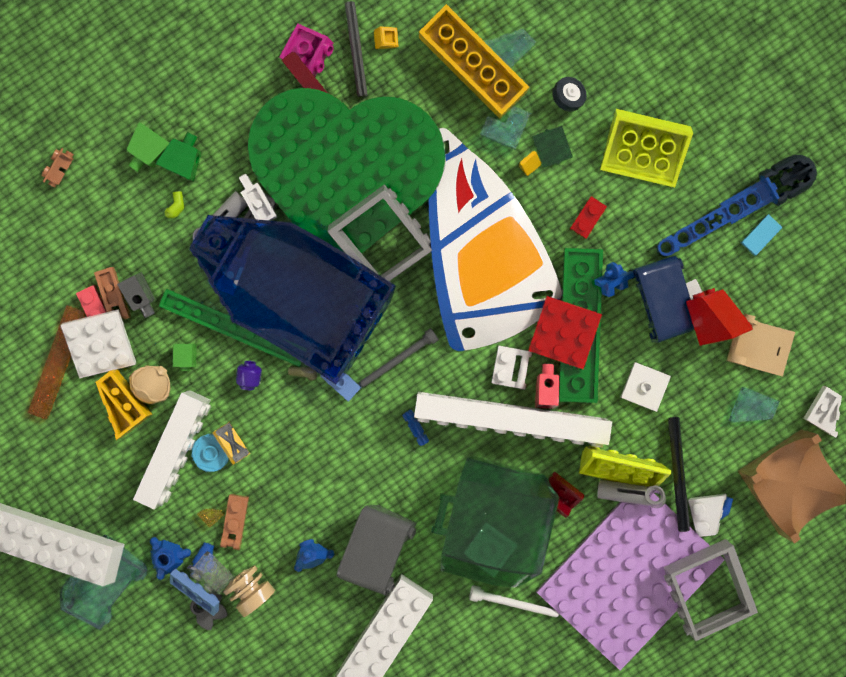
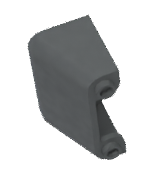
[337,505,417,595]

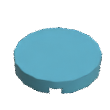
[192,434,229,472]

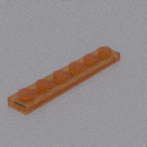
[28,305,86,419]

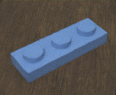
[170,569,219,616]

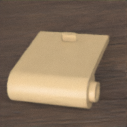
[726,314,795,376]

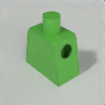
[127,122,169,172]

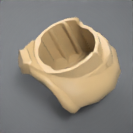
[129,365,170,404]

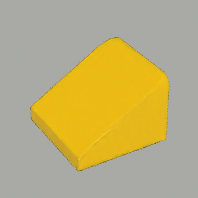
[374,26,399,49]
[519,151,541,176]

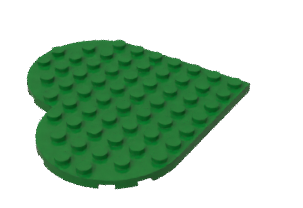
[248,88,446,275]

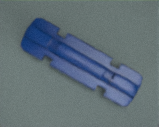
[403,410,429,446]

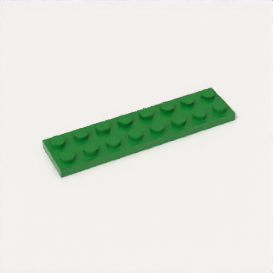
[559,248,603,403]

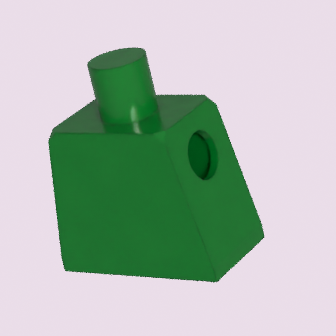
[156,132,201,182]

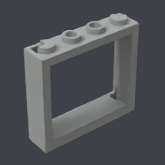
[328,184,432,290]
[663,539,758,641]

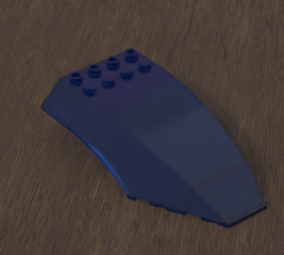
[189,215,396,385]

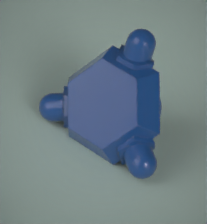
[150,537,191,580]
[294,539,335,572]

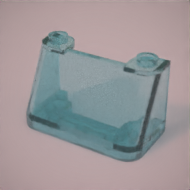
[59,535,148,630]

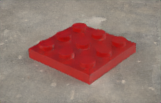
[528,296,602,369]

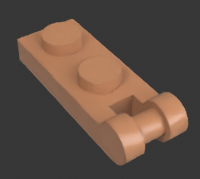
[94,267,131,319]
[220,494,249,550]

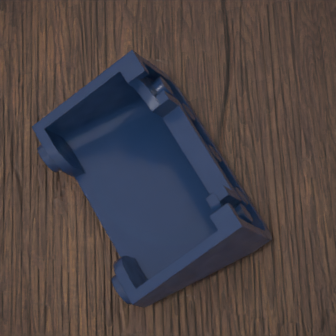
[629,256,695,343]

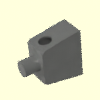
[117,272,155,318]

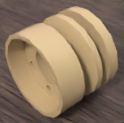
[223,565,275,617]

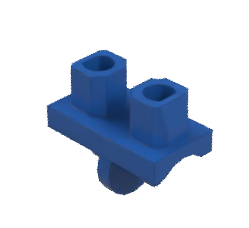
[595,262,634,297]

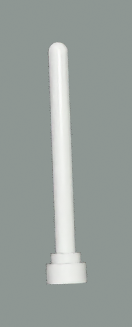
[469,585,559,617]

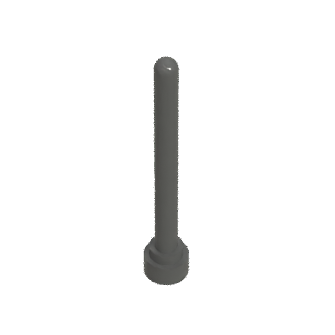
[359,328,439,387]

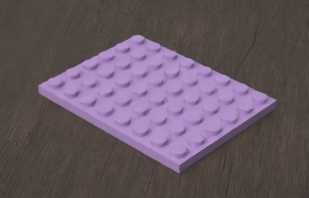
[536,493,725,670]

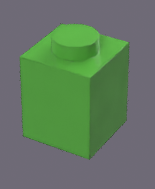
[173,343,197,371]

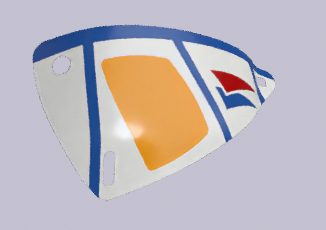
[429,128,562,351]

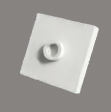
[620,362,671,412]

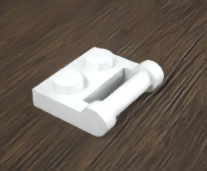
[491,346,532,389]

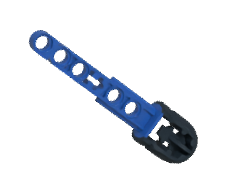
[657,155,817,256]

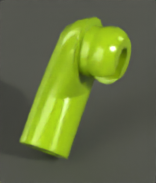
[165,191,184,218]

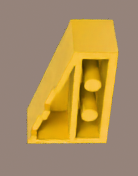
[96,369,152,440]

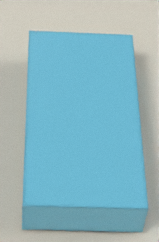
[741,214,782,256]

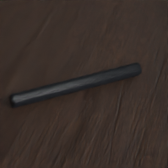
[668,417,690,532]

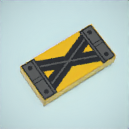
[212,422,250,465]

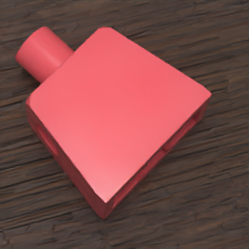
[535,364,559,409]

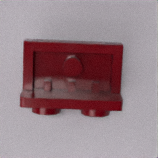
[537,471,585,518]

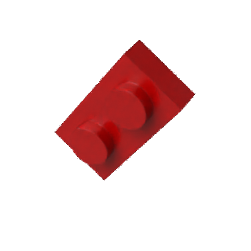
[570,196,607,239]

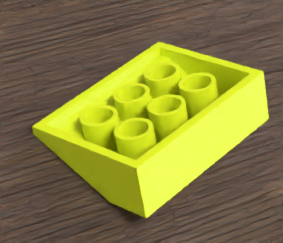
[600,109,693,188]
[579,446,671,486]

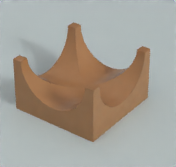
[738,429,846,544]

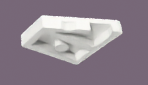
[803,386,842,438]
[688,494,726,537]

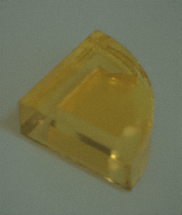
[197,508,225,528]

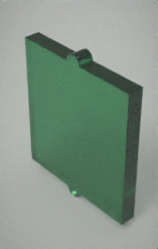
[532,126,573,168]

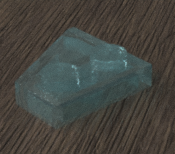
[484,29,537,68]
[728,387,780,422]

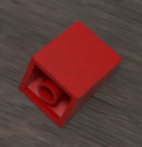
[686,288,753,346]

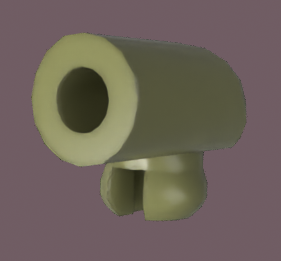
[288,366,317,381]

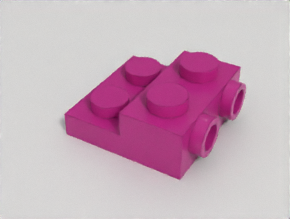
[280,23,334,77]

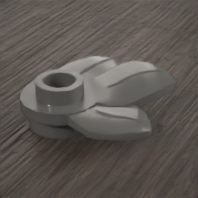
[190,592,227,630]

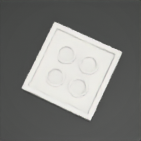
[61,309,136,378]

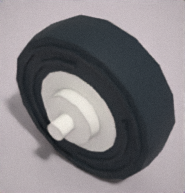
[552,77,587,112]

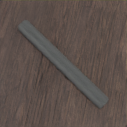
[345,1,367,97]

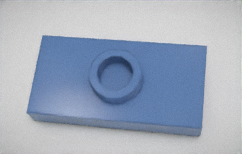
[320,362,361,402]

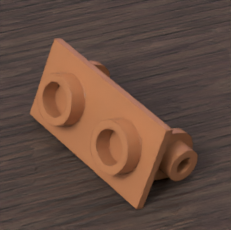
[41,147,74,187]

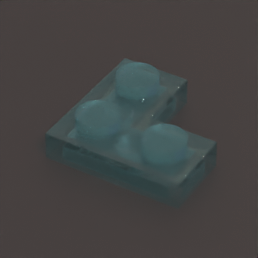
[480,106,531,150]

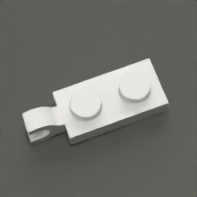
[239,174,277,226]

